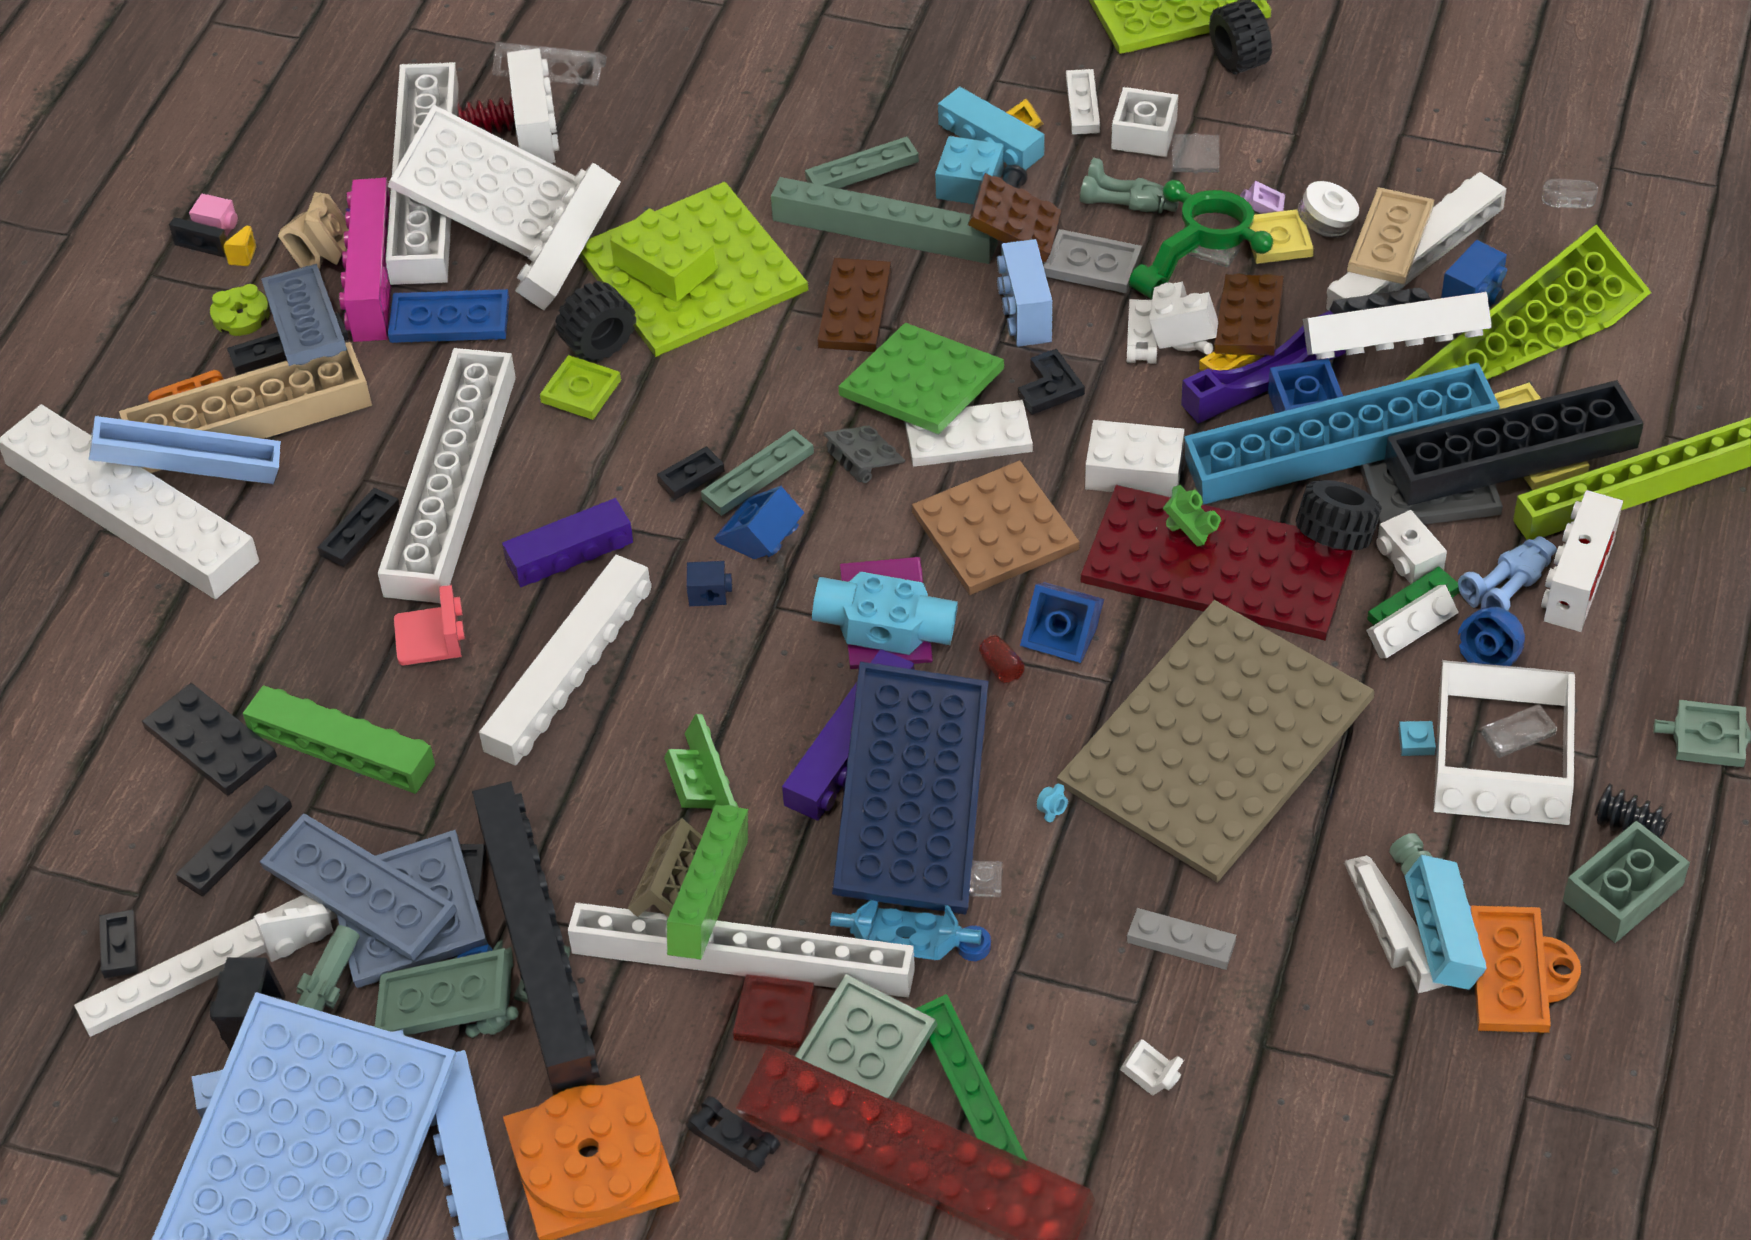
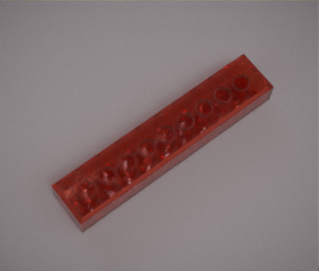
[736,1045,1095,1240]

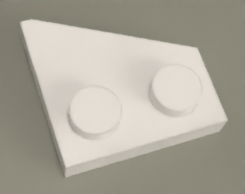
[254,903,333,962]

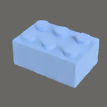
[997,239,1052,347]

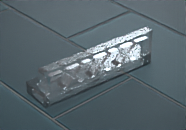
[492,42,607,86]

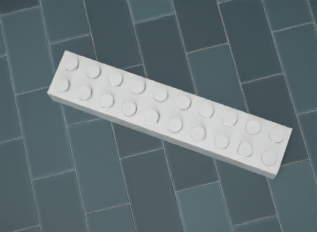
[386,63,459,285]
[378,348,516,603]
[0,404,260,600]

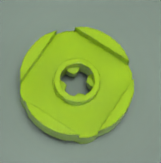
[210,284,270,336]

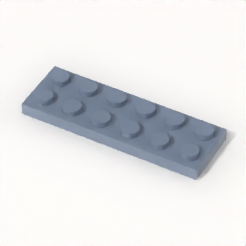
[261,264,347,366]
[260,813,457,961]

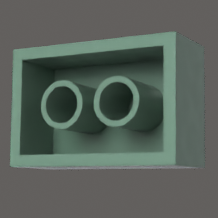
[1563,821,1690,943]

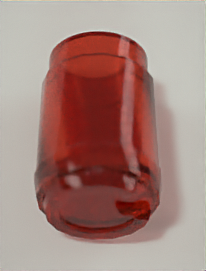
[979,635,1024,683]

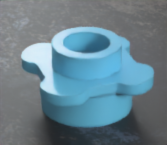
[1037,784,1068,822]

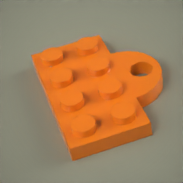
[1470,906,1581,1033]

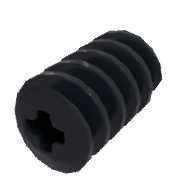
[1594,784,1672,840]

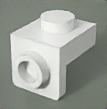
[1120,1039,1184,1096]

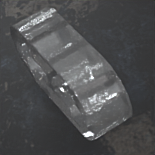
[1541,179,1598,208]

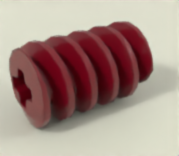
[458,96,515,133]

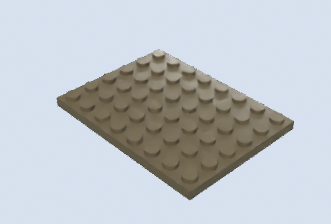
[1057,600,1374,883]

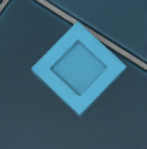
[1398,721,1436,756]

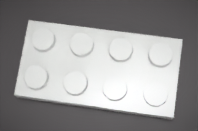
[904,400,1033,467]

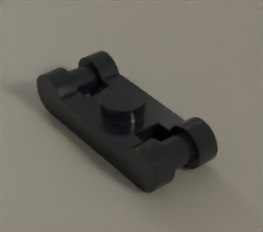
[685,1096,781,1173]

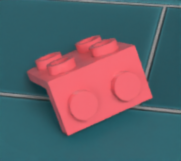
[394,585,465,665]

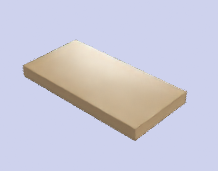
[1347,187,1434,285]

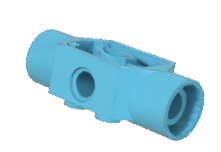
[812,572,958,655]

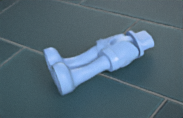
[1458,536,1557,611]

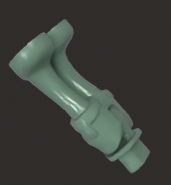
[1080,157,1180,213]

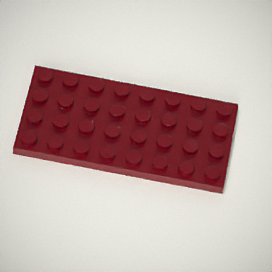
[1081,485,1355,641]

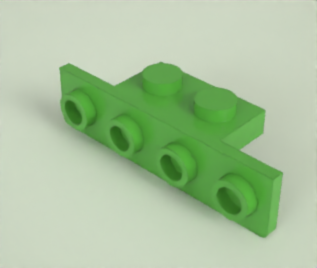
[664,714,738,811]

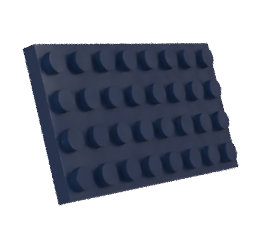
[832,661,988,915]

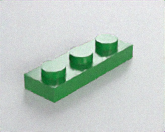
[1367,566,1460,625]

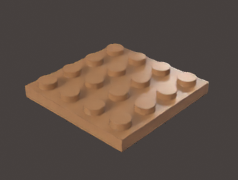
[912,461,1079,595]

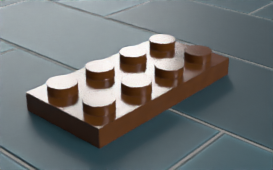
[818,258,891,352]
[1214,273,1284,355]

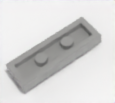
[1127,908,1236,970]

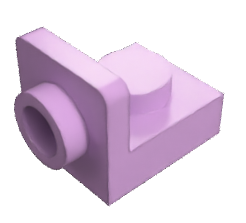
[1240,181,1285,214]

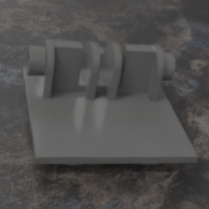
[824,425,905,483]

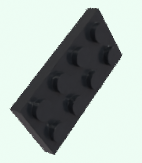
[142,683,277,796]

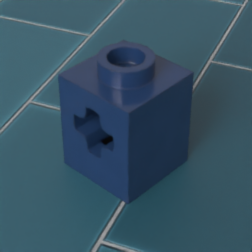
[687,561,732,607]

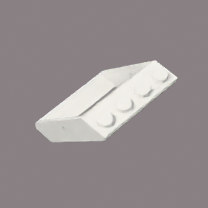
[1434,660,1575,825]

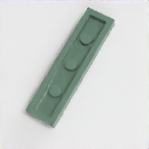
[805,137,919,188]
[701,429,814,516]

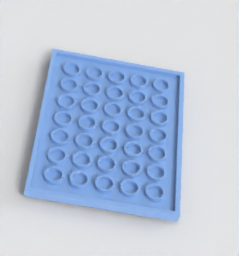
[152,992,457,1240]

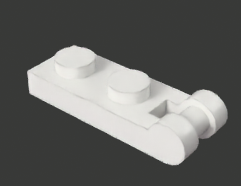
[1127,299,1157,364]

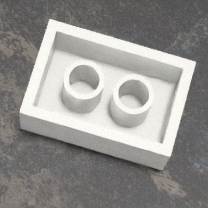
[1085,420,1184,497]

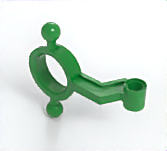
[1129,180,1274,300]

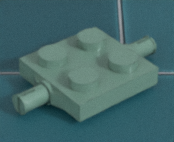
[1653,700,1751,767]

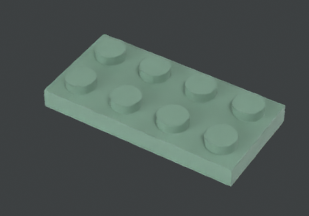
[375,948,511,1036]

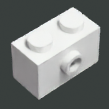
[1376,510,1447,584]

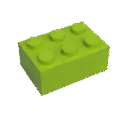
[610,208,716,302]

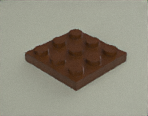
[968,173,1061,262]

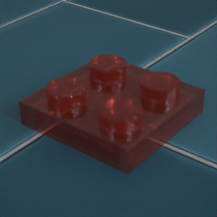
[733,974,815,1049]

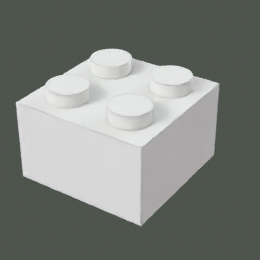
[1111,87,1178,157]

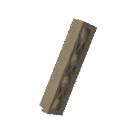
[628,818,702,917]

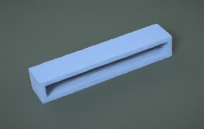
[89,416,281,484]
[431,1050,509,1240]

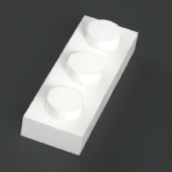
[1066,69,1100,134]
[1367,585,1459,658]

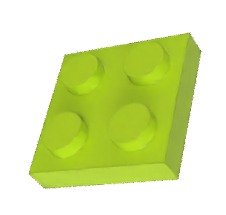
[540,355,621,420]

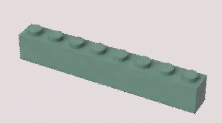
[771,177,998,264]

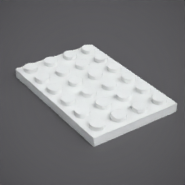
[388,105,576,257]

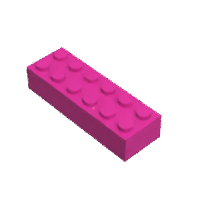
[339,178,391,342]

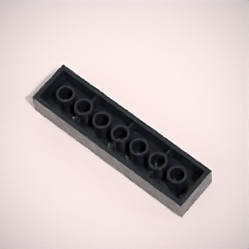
[1384,380,1644,506]

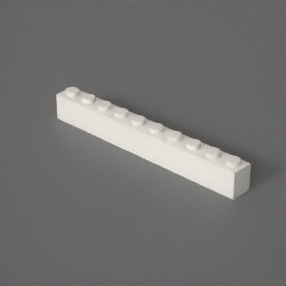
[568,903,915,998]

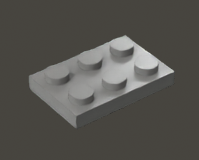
[1043,229,1142,293]

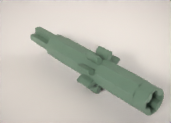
[296,925,360,1011]

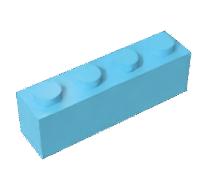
[938,87,1044,170]
[1405,855,1487,990]

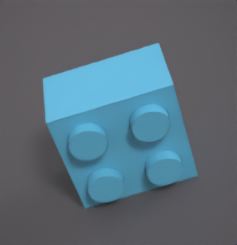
[935,136,1003,204]

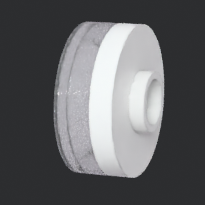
[1297,181,1359,237]

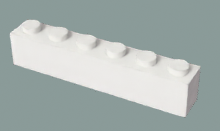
[515,163,620,310]
[1303,292,1492,360]

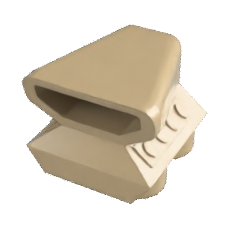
[278,192,349,270]

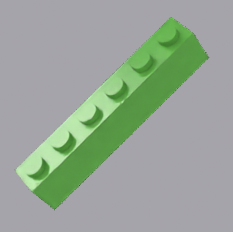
[243,685,435,794]
[667,805,748,960]

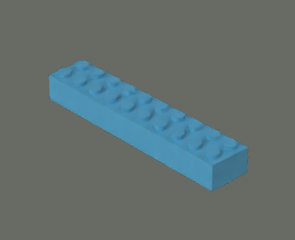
[1184,363,1500,505]

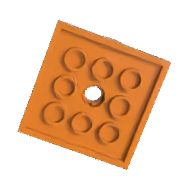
[503,1075,680,1240]

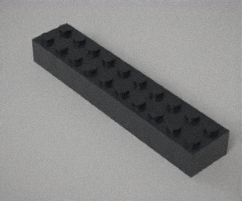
[472,781,600,1096]

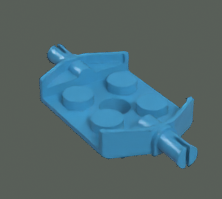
[830,900,982,960]

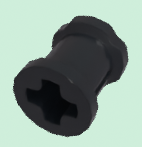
[1003,165,1028,189]

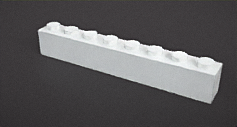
[1326,172,1506,311]
[479,555,652,766]

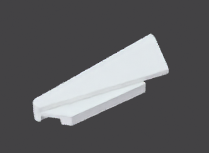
[1344,855,1448,993]

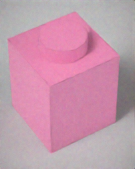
[189,194,238,237]

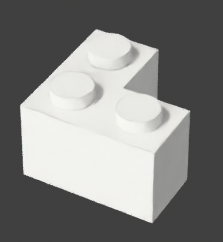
[1149,282,1218,349]

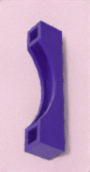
[1181,311,1346,424]

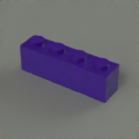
[502,498,634,588]

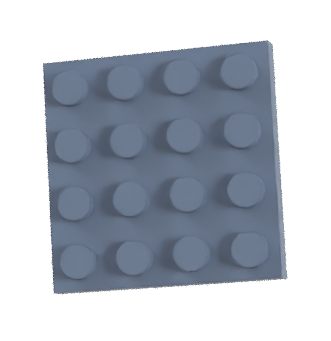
[337,830,488,988]

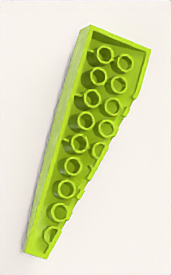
[1403,224,1652,381]

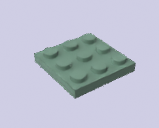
[792,974,937,1113]

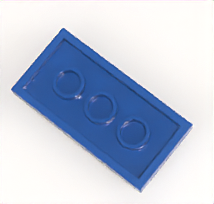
[388,289,510,343]

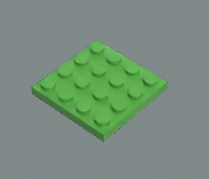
[838,323,1004,434]

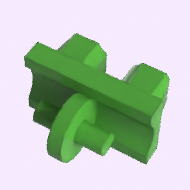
[1163,485,1221,547]

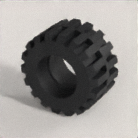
[1209,0,1272,74]
[555,281,636,362]
[1295,480,1382,550]

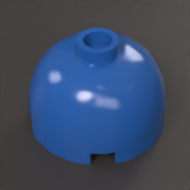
[1458,607,1525,666]

